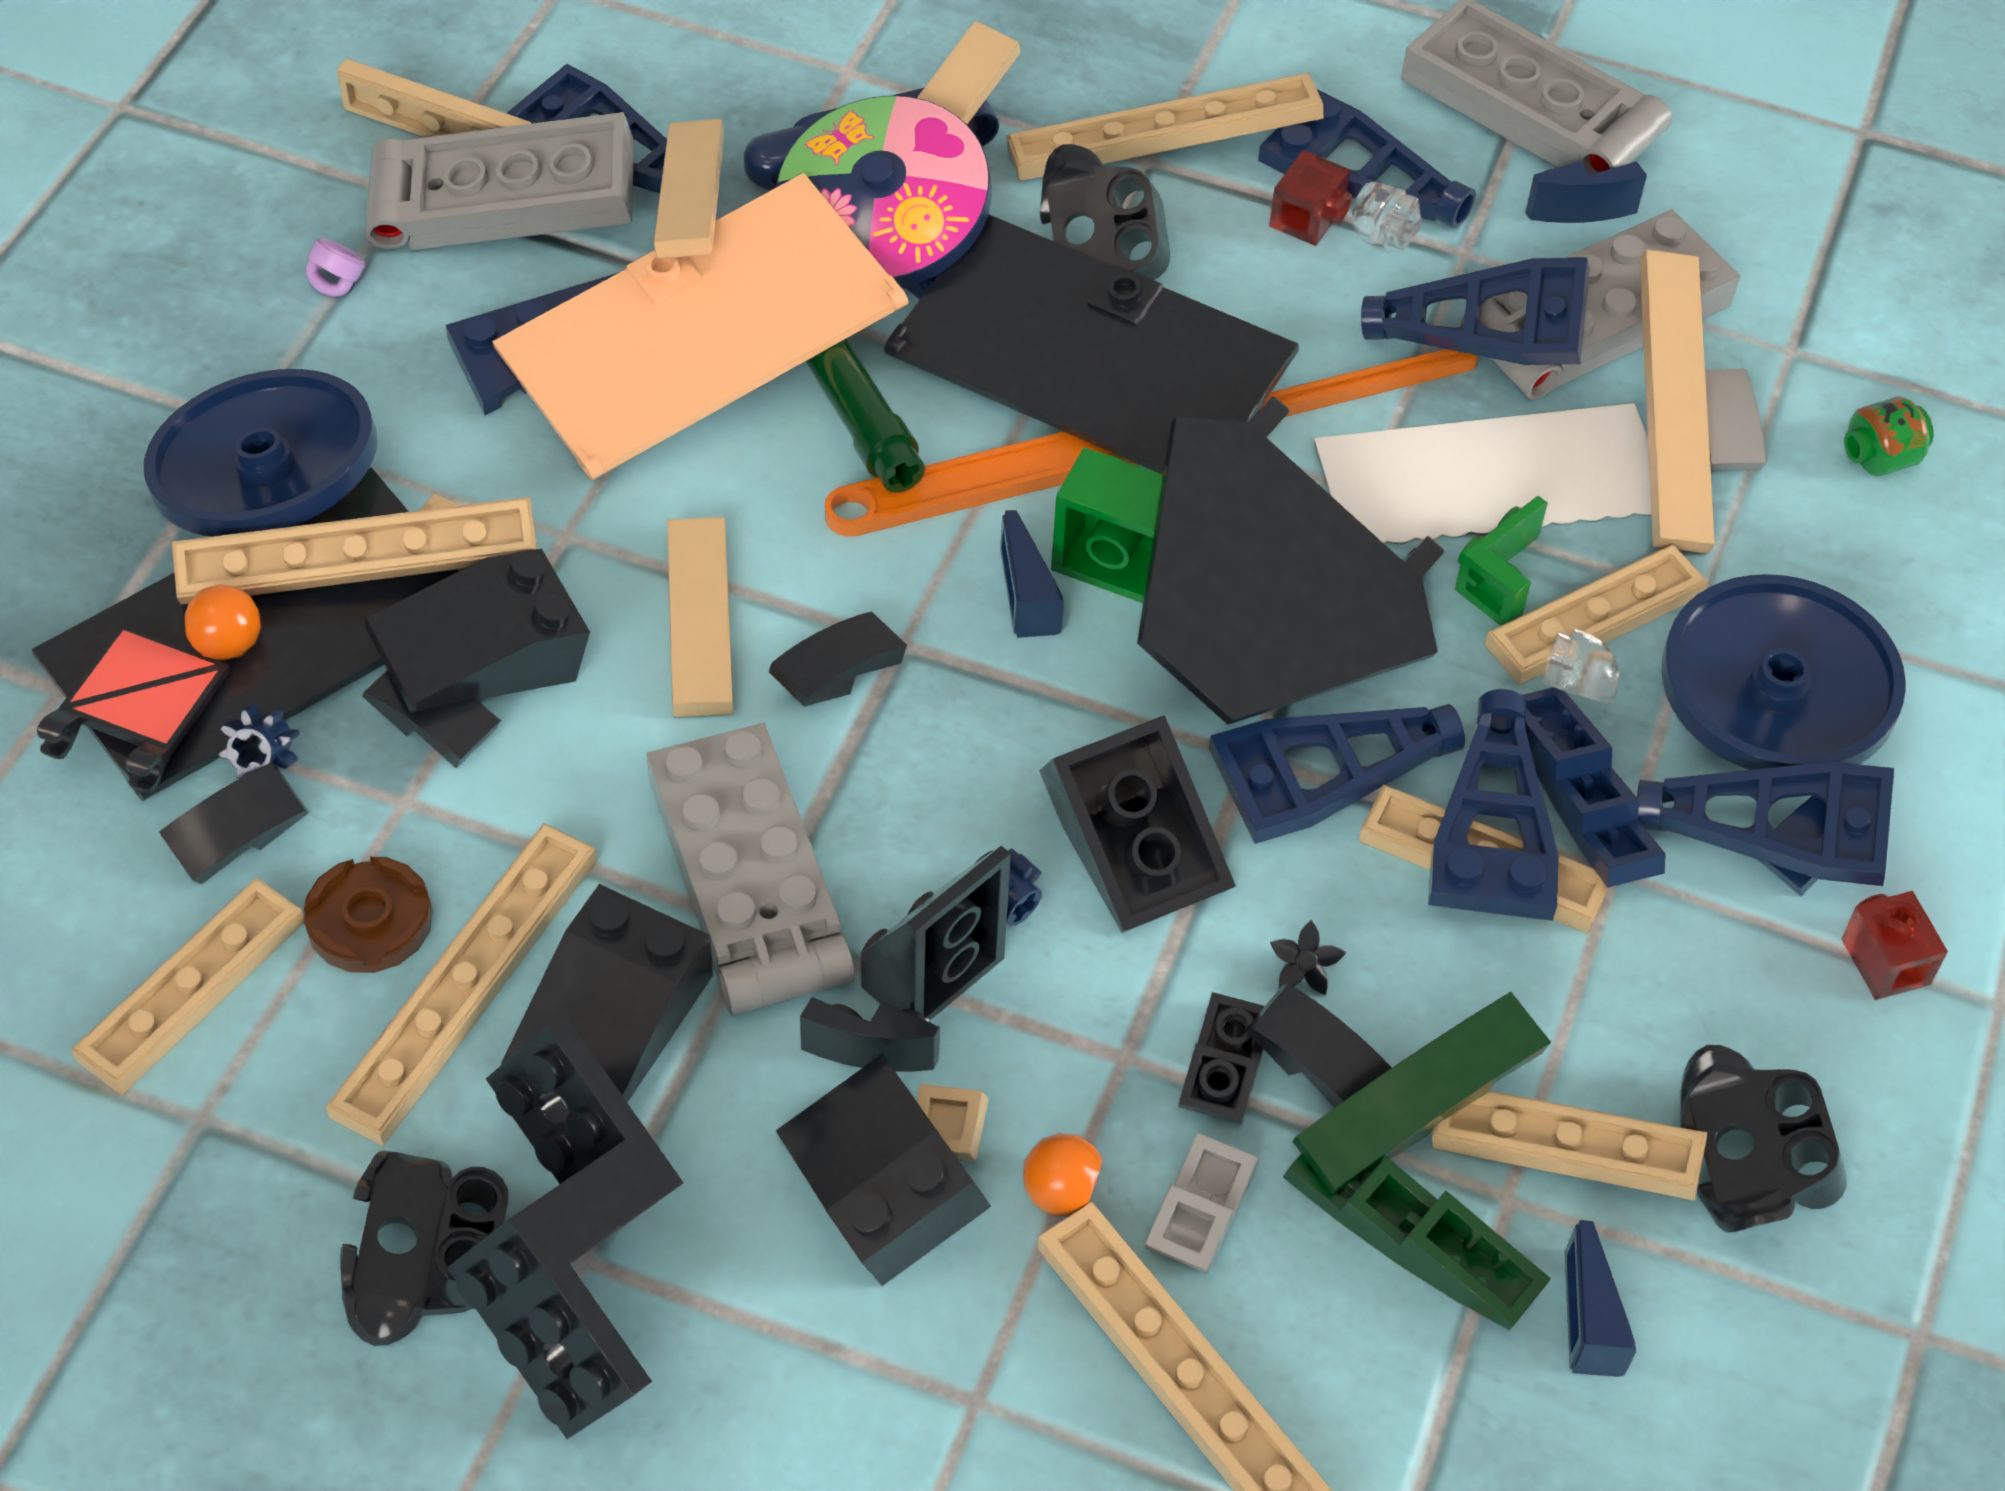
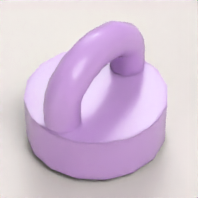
[306,237,366,297]

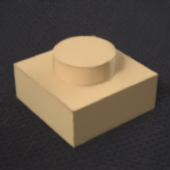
[917,1084,989,1162]

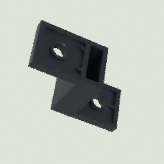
[447,1015,684,1439]

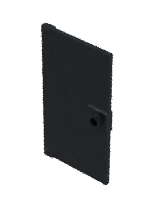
[884,214,1299,474]
[32,467,459,801]

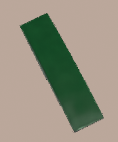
[1292,991,1551,1194]
[1283,1154,1551,1330]

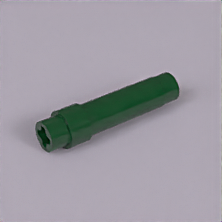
[806,339,925,493]

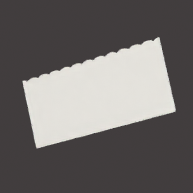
[1314,403,1651,543]

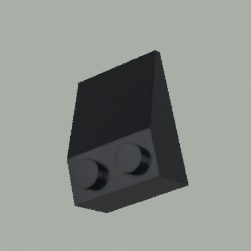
[364,548,590,712]
[1039,715,1236,933]
[861,846,1011,1020]
[501,884,713,1103]
[776,1054,992,1286]

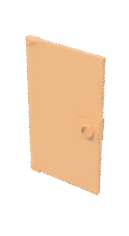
[492,173,908,481]

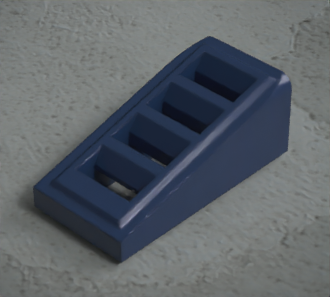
[1000,510,1064,638]
[1564,1220,1636,1377]

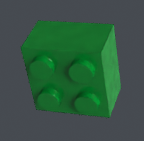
[1051,447,1163,603]

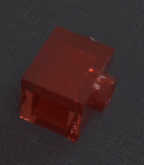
[1269,150,1352,246]
[1841,890,1948,1000]

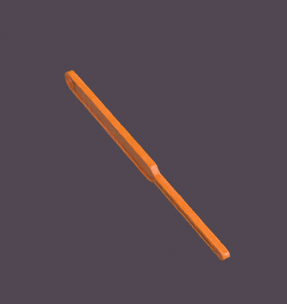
[825,349,1479,537]

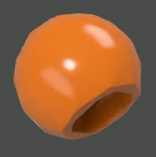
[185,584,261,661]
[1023,1133,1103,1217]

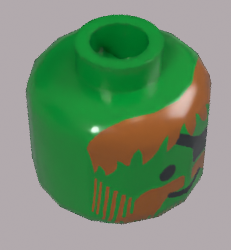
[1844,396,1934,476]

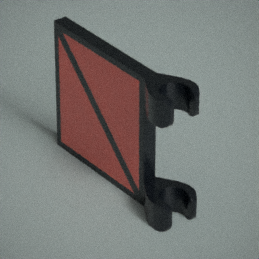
[37,624,230,793]

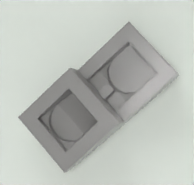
[1705,369,1767,471]
[1145,1132,1258,1274]

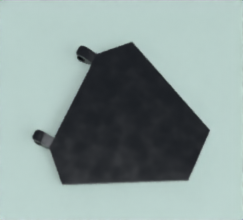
[1137,396,1444,725]

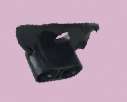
[1040,144,1170,280]
[1680,1045,1847,1233]
[340,1150,508,1346]

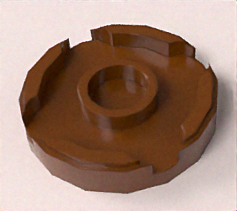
[304,856,433,973]

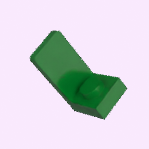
[1455,496,1548,626]

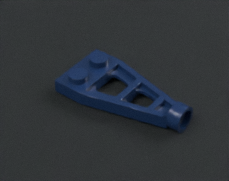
[506,64,667,193]
[1258,89,1476,228]
[1361,257,1590,365]
[1428,689,1559,921]
[1209,704,1465,844]
[1637,762,1894,886]

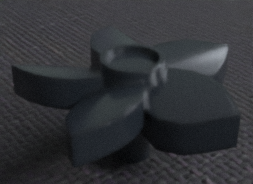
[1270,919,1346,995]

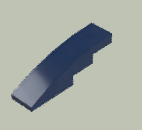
[1522,686,1666,888]

